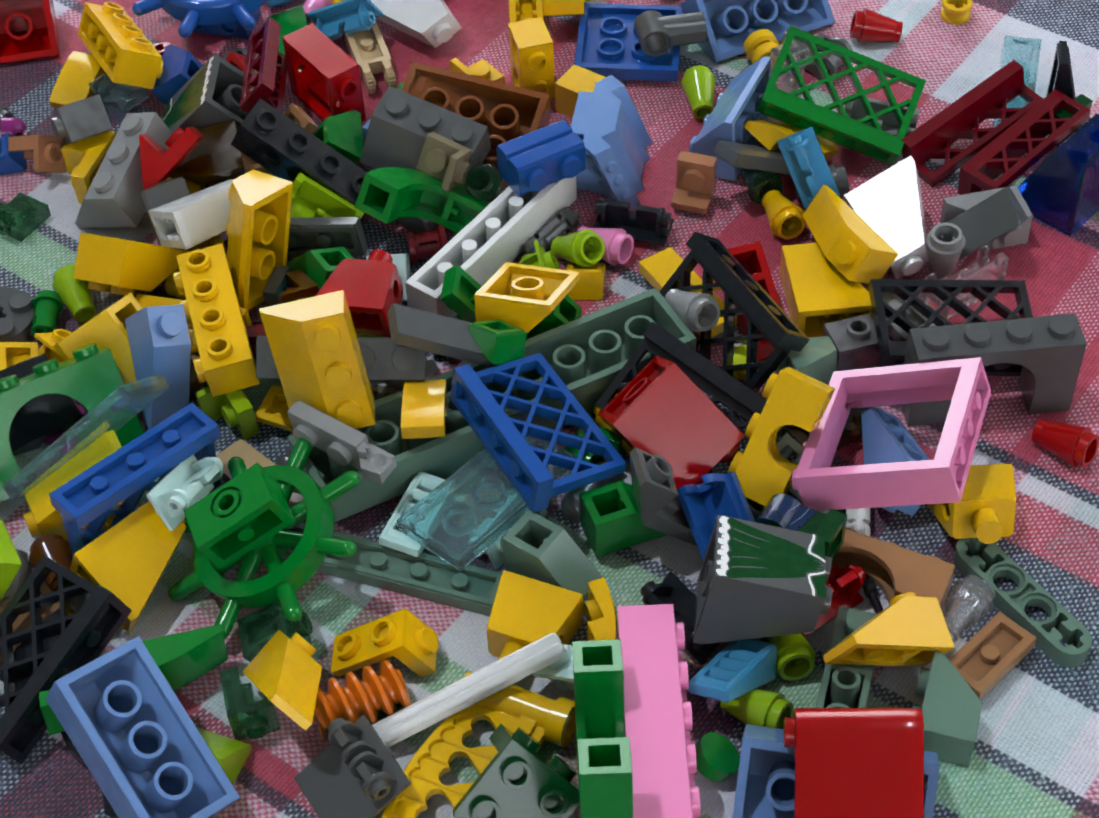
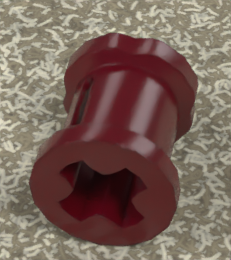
[406,225,447,265]

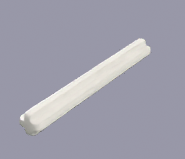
[372,633,566,748]

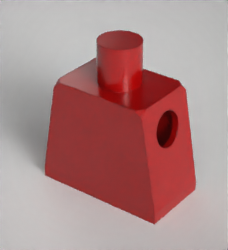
[316,249,403,337]

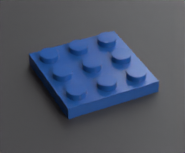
[574,3,683,82]

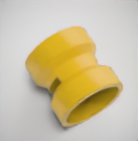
[743,29,787,73]

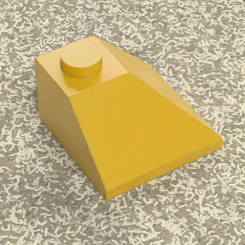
[474,262,580,333]

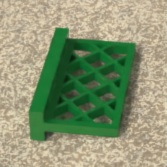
[756,26,926,166]

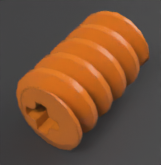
[314,660,411,742]

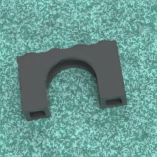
[901,313,1087,426]
[256,336,426,380]

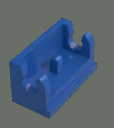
[677,472,755,560]

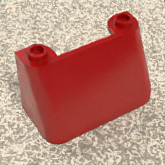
[783,708,924,818]

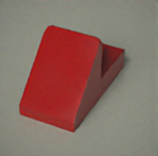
[139,127,205,190]

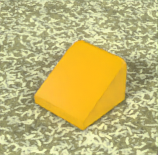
[566,262,606,301]

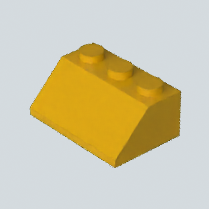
[226,169,293,311]
[259,290,375,429]

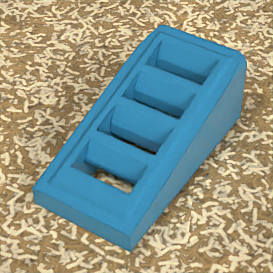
[687,639,777,703]

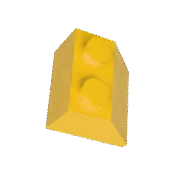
[73,232,190,296]

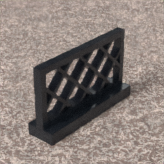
[660,232,810,393]
[868,279,1033,376]
[595,322,790,474]
[0,555,132,764]

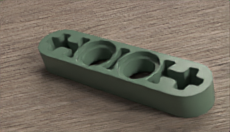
[953,538,1092,667]

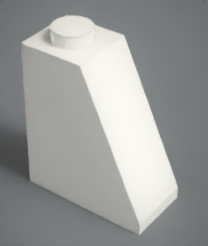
[370,0,462,48]
[844,155,929,279]
[148,179,234,250]

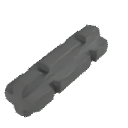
[521,207,580,256]

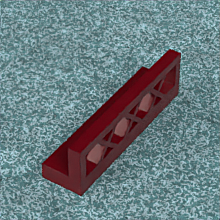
[240,17,287,114]
[901,59,1043,188]
[958,89,1091,195]

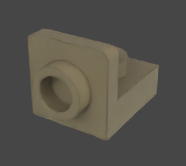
[416,132,472,192]

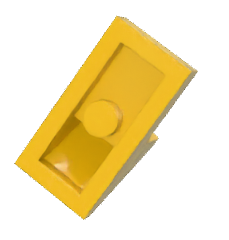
[61,130,116,204]

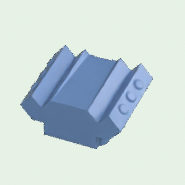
[571,75,653,211]

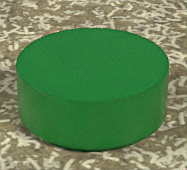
[695,732,740,782]

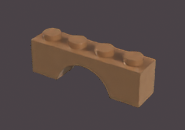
[831,528,955,610]

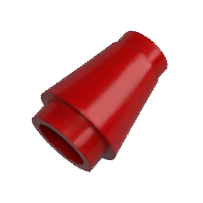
[850,8,903,43]
[1031,419,1099,467]

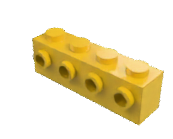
[77,2,163,90]
[173,243,260,397]

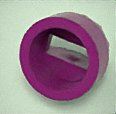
[1,117,28,136]

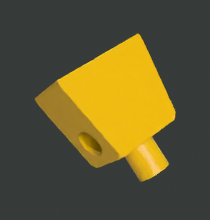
[928,464,1016,544]
[487,570,584,660]

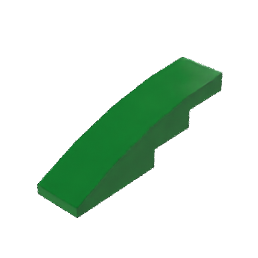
[39,624,228,735]

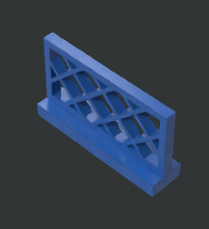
[450,353,626,513]
[49,403,221,556]

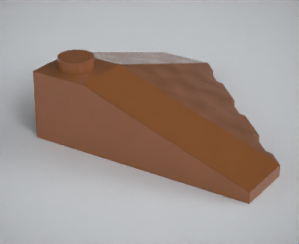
[401,61,551,204]

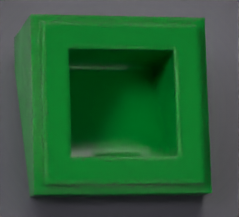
[468,319,527,365]

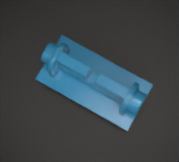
[307,0,383,40]
[777,127,841,210]

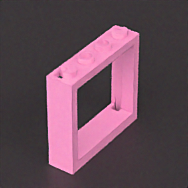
[792,357,991,511]

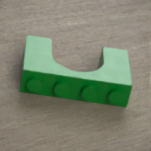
[0,343,144,502]
[572,639,633,818]

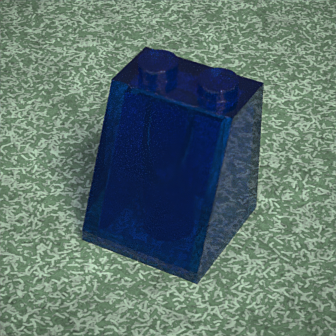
[1017,114,1099,236]

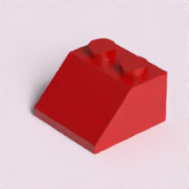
[0,0,60,65]

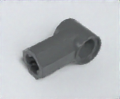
[634,10,707,57]

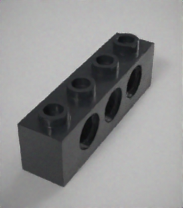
[230,98,367,221]

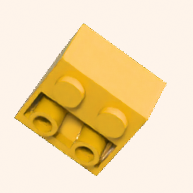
[53,292,143,395]

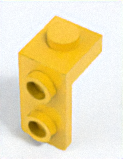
[331,608,439,677]

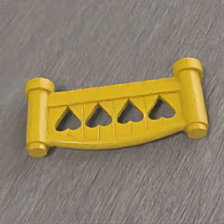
[381,672,576,818]

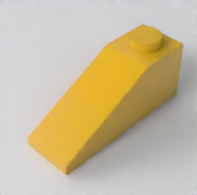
[802,185,898,284]
[823,592,955,667]
[242,630,322,731]

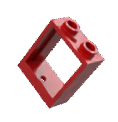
[282,23,366,122]

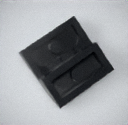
[0,354,84,457]

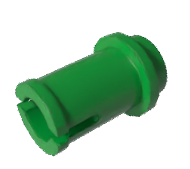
[30,290,63,339]

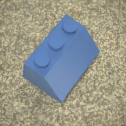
[689,56,771,181]

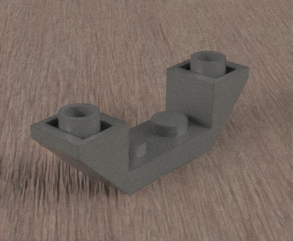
[630,447,764,546]

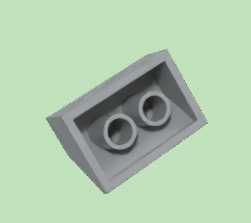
[75,112,173,228]

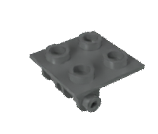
[294,715,412,818]

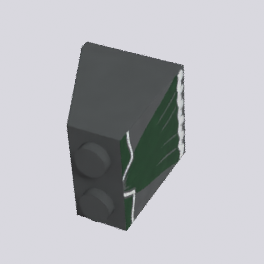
[162,54,248,133]
[693,515,832,644]

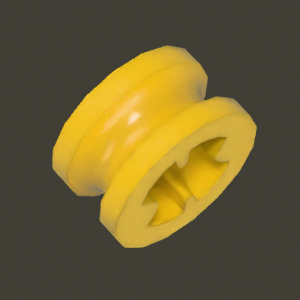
[940,0,973,25]

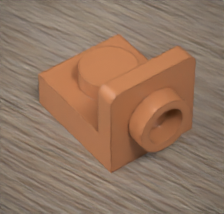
[8,134,66,174]
[671,151,717,214]

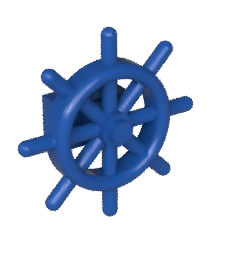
[132,0,267,39]

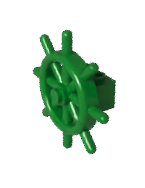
[168,438,360,639]

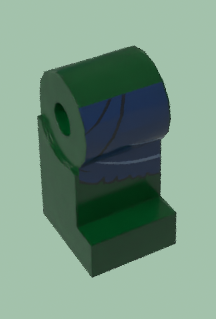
[755,493,847,560]

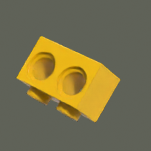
[508,17,555,99]

